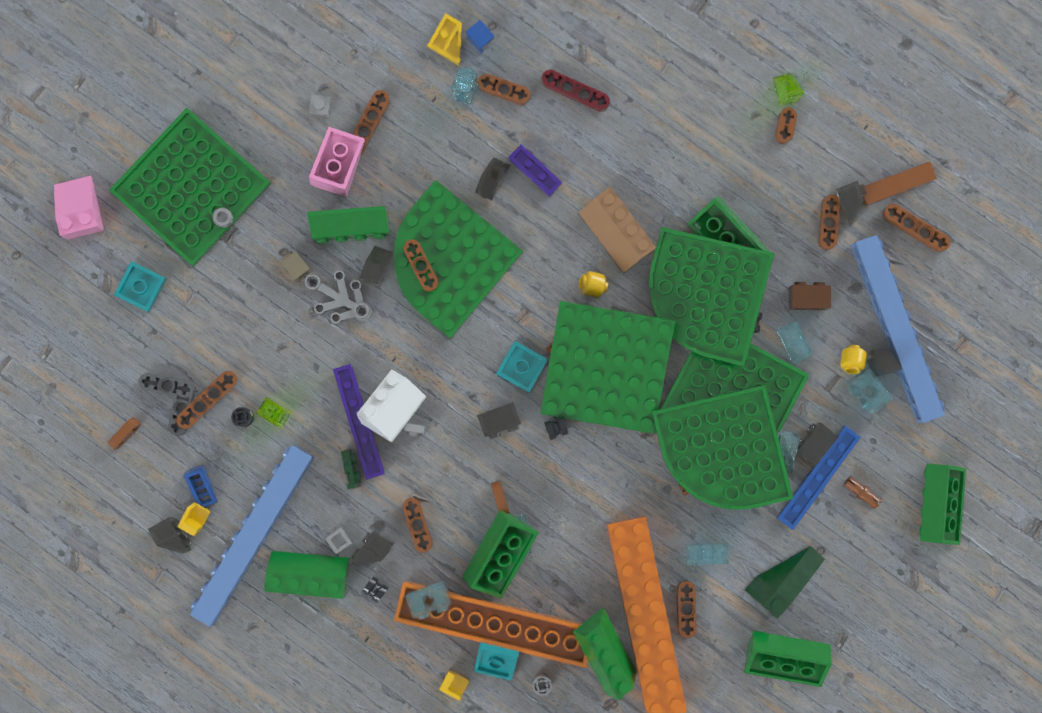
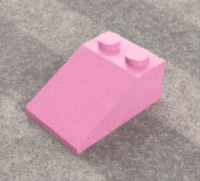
[309,127,365,197]
[54,176,104,240]

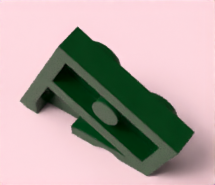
[341,449,362,489]

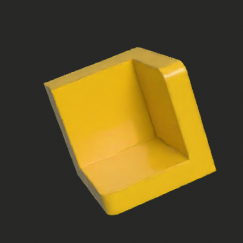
[177,502,210,536]
[439,669,469,701]

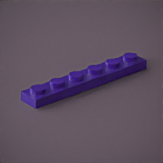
[333,364,385,480]

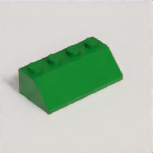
[687,196,770,252]
[307,206,390,244]
[919,463,966,545]
[462,510,539,599]
[264,551,349,599]
[573,608,637,700]
[744,631,832,687]

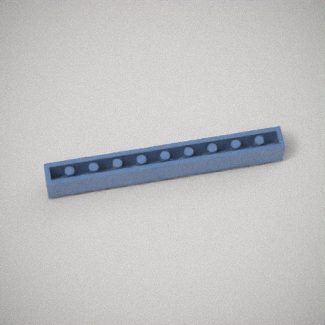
[851,235,945,424]
[190,445,315,627]

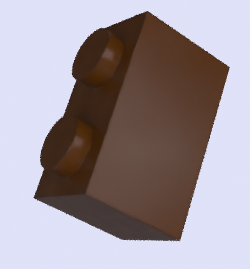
[789,282,831,310]

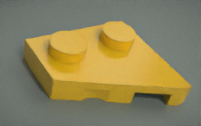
[427,13,462,65]

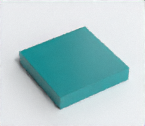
[113,261,167,312]
[496,341,548,393]
[473,642,519,681]

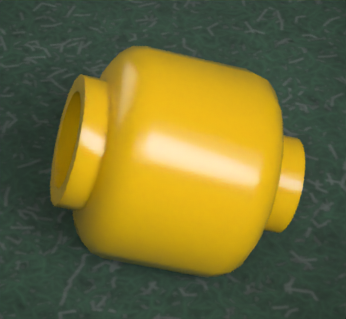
[579,271,608,298]
[840,345,867,374]

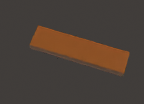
[859,161,937,206]

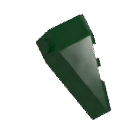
[745,546,825,619]

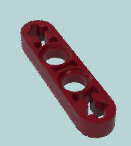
[542,70,610,112]

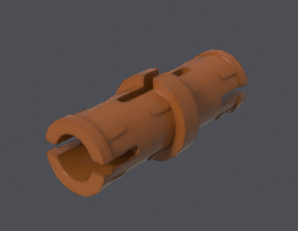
[843,476,882,509]

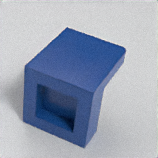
[466,20,494,53]

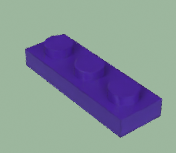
[508,144,562,197]

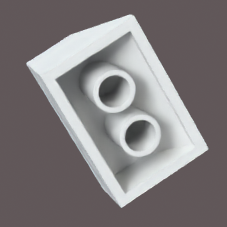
[357,369,426,442]

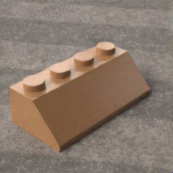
[579,186,656,273]

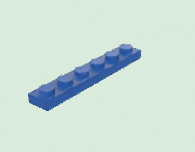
[776,426,861,530]

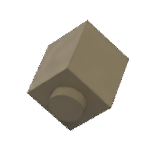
[280,251,312,283]

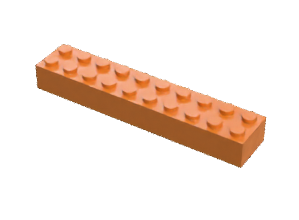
[606,516,687,713]
[394,580,588,668]

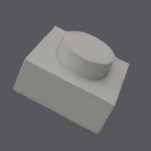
[309,95,331,117]
[405,423,426,437]
[325,527,353,554]

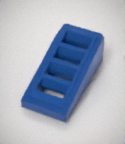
[183,465,218,507]

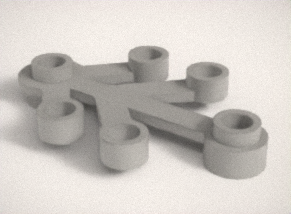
[305,270,372,324]

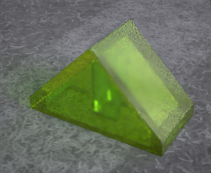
[773,73,804,106]
[256,397,292,428]

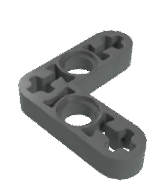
[139,373,196,436]

